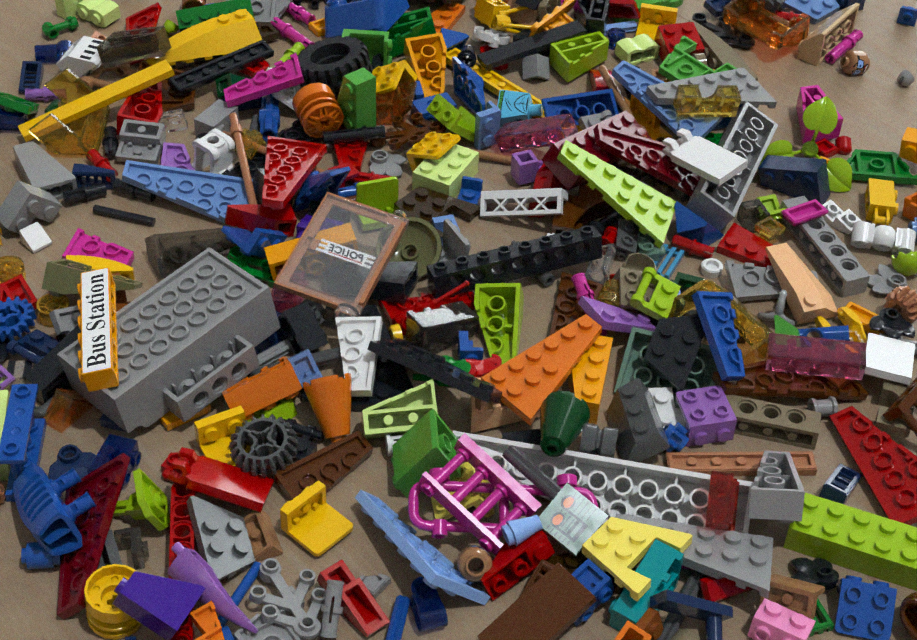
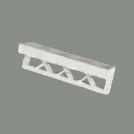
[480,188,568,217]

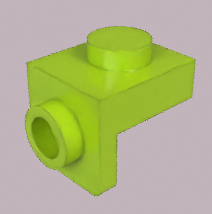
[754,194,786,224]

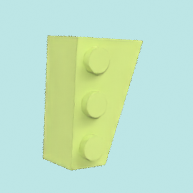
[361,379,438,439]

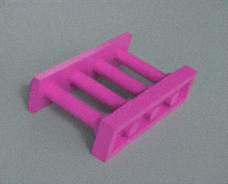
[419,433,542,555]

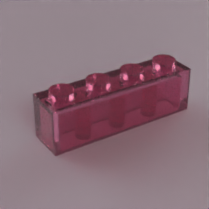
[494,113,578,153]
[765,333,866,380]

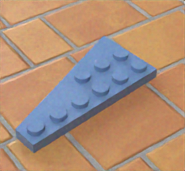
[612,60,724,138]
[122,160,253,228]

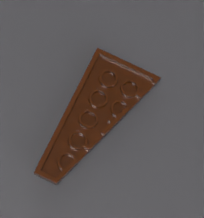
[711,347,869,400]

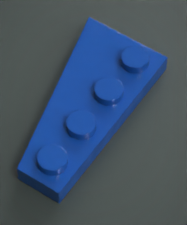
[692,291,745,381]

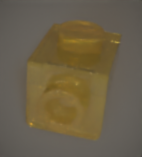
[234,128,266,160]

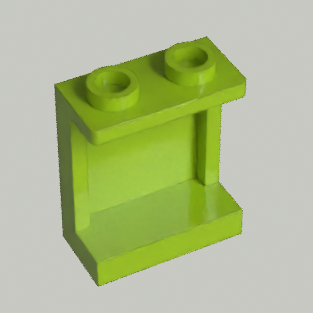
[426,94,475,142]

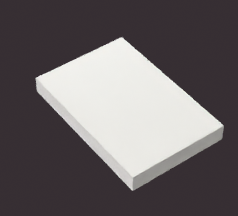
[862,333,915,385]

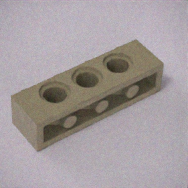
[726,395,821,450]

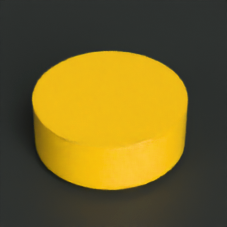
[388,324,403,340]

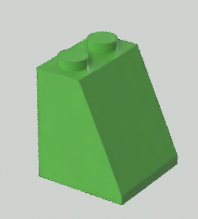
[391,409,461,498]

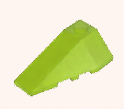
[474,283,524,364]

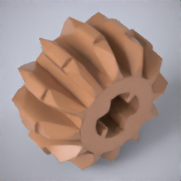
[884,285,917,323]

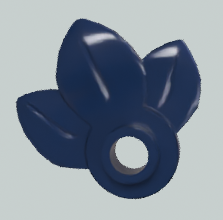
[49,444,100,480]

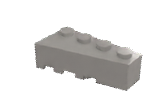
[748,451,805,523]

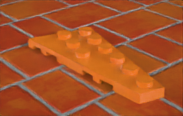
[481,314,602,426]

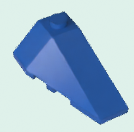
[452,56,486,116]
[541,89,619,125]
[292,166,350,212]

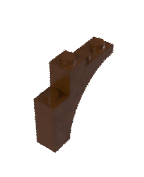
[551,181,615,234]

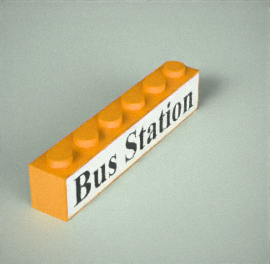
[77,267,119,392]

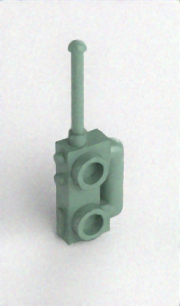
[637,227,666,261]

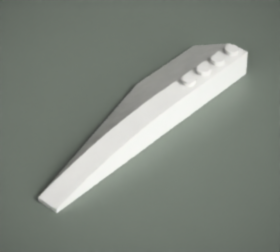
[453,431,754,534]

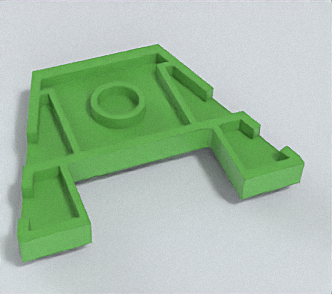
[658,35,738,81]

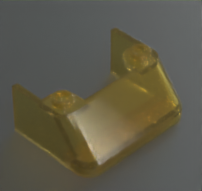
[28,67,110,155]
[669,280,776,365]

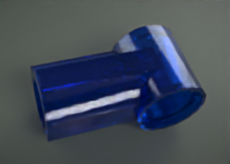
[35,40,73,62]
[0,108,28,132]

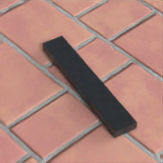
[477,20,586,70]
[168,40,274,96]

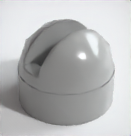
[897,70,915,87]

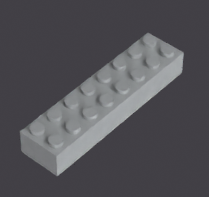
[686,101,778,231]

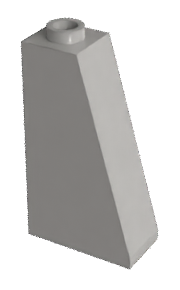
[13,141,77,200]

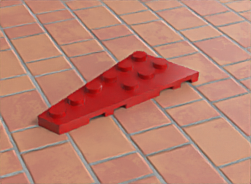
[262,136,327,210]
[830,406,917,525]

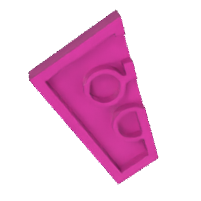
[62,228,134,266]

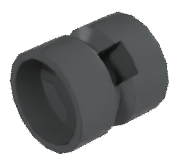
[579,424,618,458]

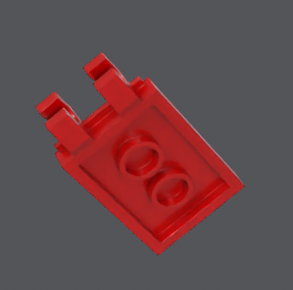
[168,447,275,512]

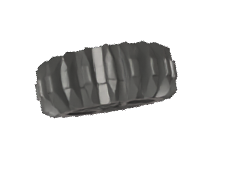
[229,413,298,478]

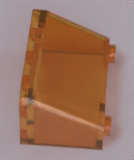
[723,0,810,50]

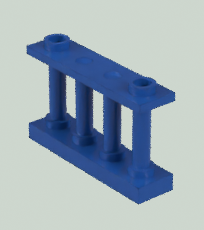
[0,384,47,502]

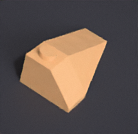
[765,243,838,325]

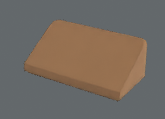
[244,510,283,562]

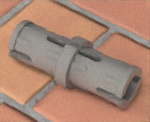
[319,580,344,638]

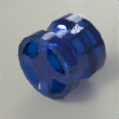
[607,28,626,50]

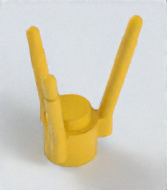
[492,6,532,34]

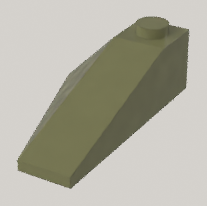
[42,259,143,297]

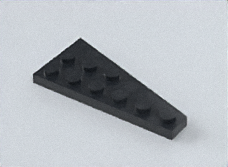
[367,337,503,403]

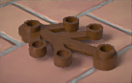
[370,112,446,150]

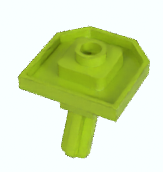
[113,468,170,531]

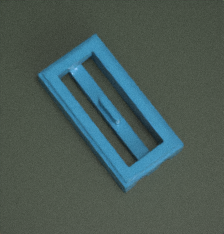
[654,244,685,280]

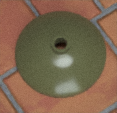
[376,217,442,279]

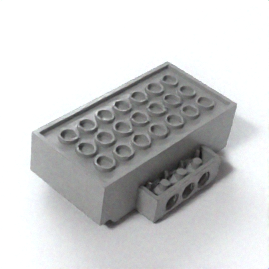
[57,247,281,433]

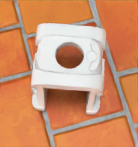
[192,128,239,174]

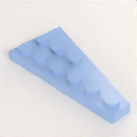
[355,490,490,605]

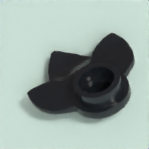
[869,308,915,339]
[790,557,839,590]

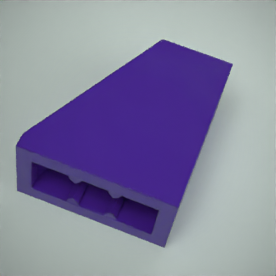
[112,571,206,640]

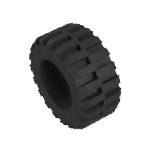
[298,36,373,100]

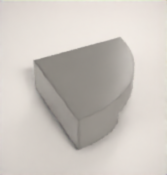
[356,574,391,599]

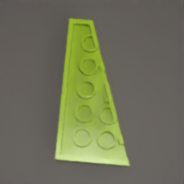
[557,140,676,248]

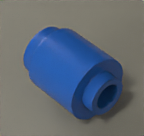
[21,542,61,569]

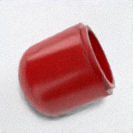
[835,136,852,155]

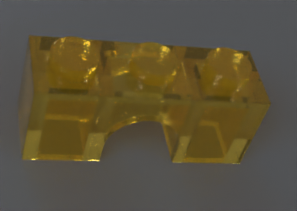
[673,85,742,117]

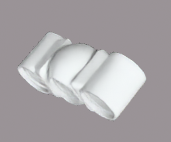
[851,221,916,254]

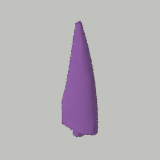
[167,542,259,634]

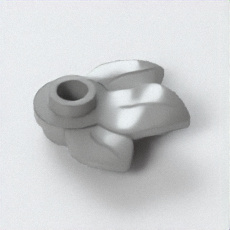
[369,150,407,178]
[867,264,908,295]

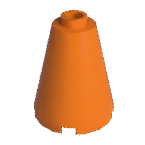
[303,373,352,443]

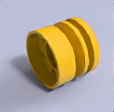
[84,564,142,640]

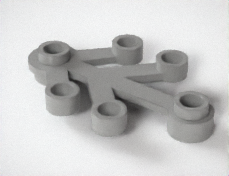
[249,558,326,640]

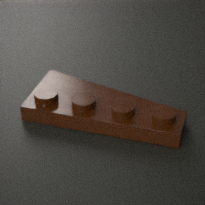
[550,272,603,335]
[274,430,373,501]

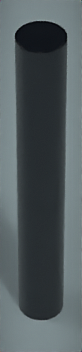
[93,205,156,226]

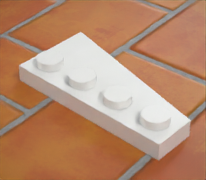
[335,316,383,397]

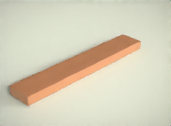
[665,451,817,476]

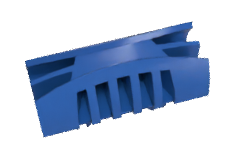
[13,463,96,556]

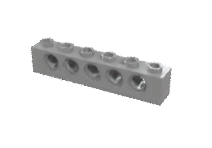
[780,196,870,298]

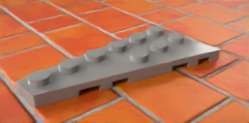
[646,67,777,109]
[615,513,774,598]

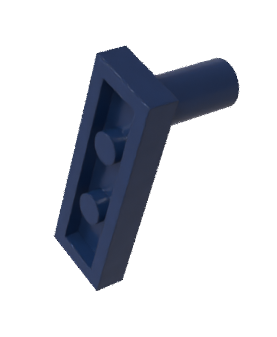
[650,590,733,640]

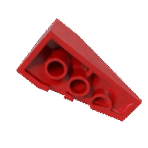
[117,82,163,135]

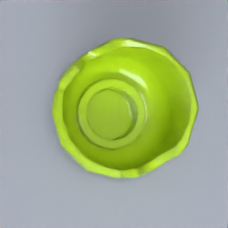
[891,251,917,276]

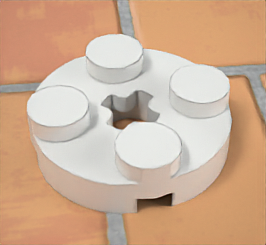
[472,26,510,48]

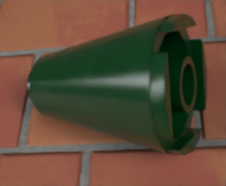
[540,391,590,457]

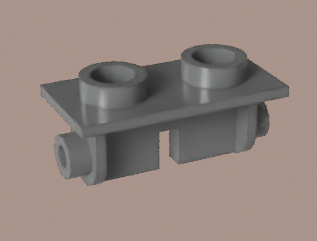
[615,218,639,260]

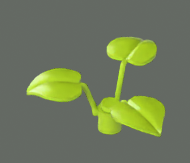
[759,96,852,192]

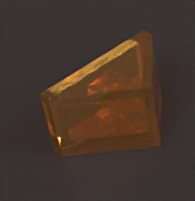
[44,388,94,433]

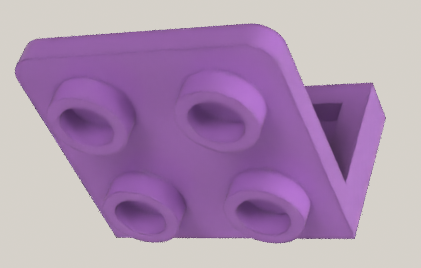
[675,386,737,447]

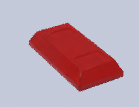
[699,576,753,602]

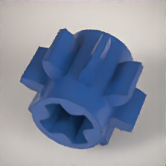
[663,422,689,452]

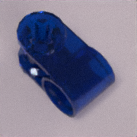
[410,577,448,632]

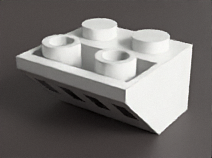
[56,36,112,82]

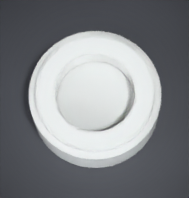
[700,258,723,278]

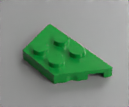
[0,92,40,115]
[847,149,917,185]

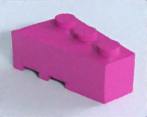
[796,85,843,143]

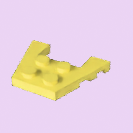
[582,517,693,601]

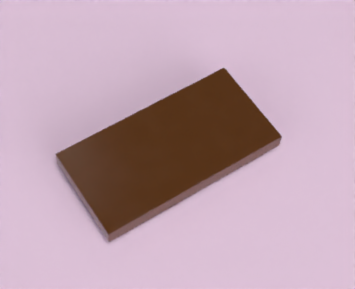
[477,563,597,640]

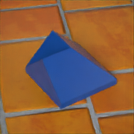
[674,201,724,246]

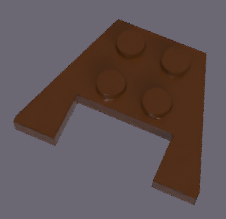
[138,61,197,115]

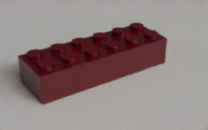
[541,110,653,191]

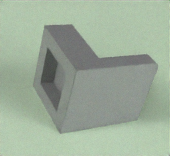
[522,54,549,80]

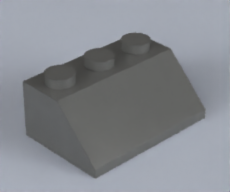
[606,378,670,462]

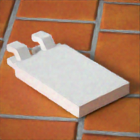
[663,128,748,186]

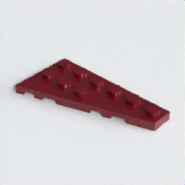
[593,124,701,196]
[57,453,130,620]

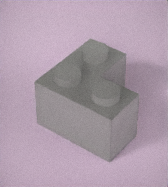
[0,180,62,233]

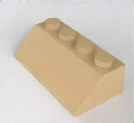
[798,3,860,66]

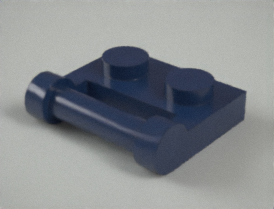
[6,329,60,364]

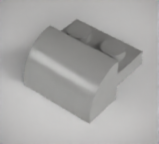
[115,119,166,165]

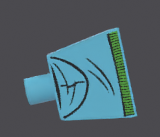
[497,90,543,132]

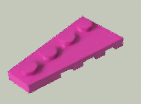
[223,53,304,108]

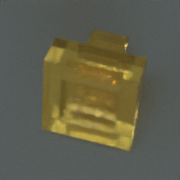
[754,216,786,242]

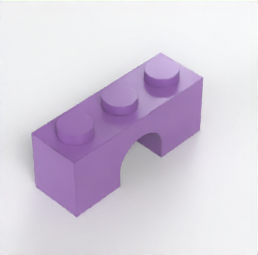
[510,145,552,185]

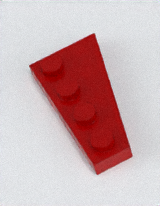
[716,223,806,267]

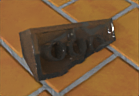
[145,226,238,279]

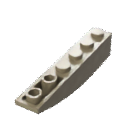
[689,20,758,81]

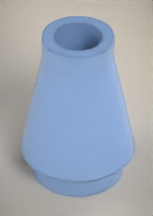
[501,514,543,546]

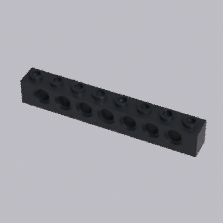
[426,225,602,299]

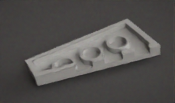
[724,260,819,302]

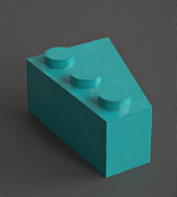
[608,539,684,631]

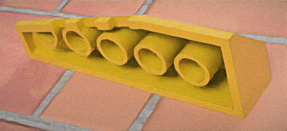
[142,9,262,66]

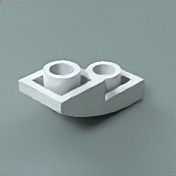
[822,199,862,234]

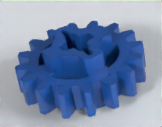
[0,296,37,342]

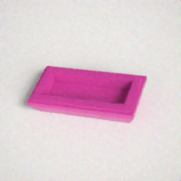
[781,199,829,227]

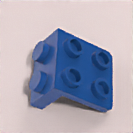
[221,226,287,258]
[834,575,897,640]

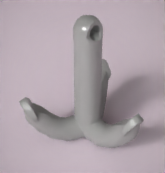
[758,289,797,326]

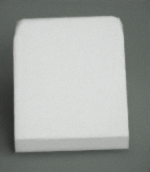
[19,222,52,253]

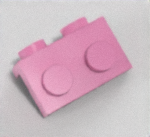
[748,598,816,640]

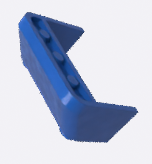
[325,0,410,38]

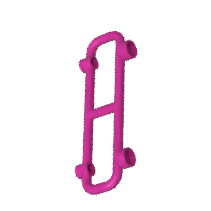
[408,467,598,539]

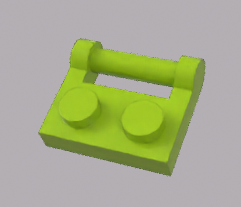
[629,267,681,321]

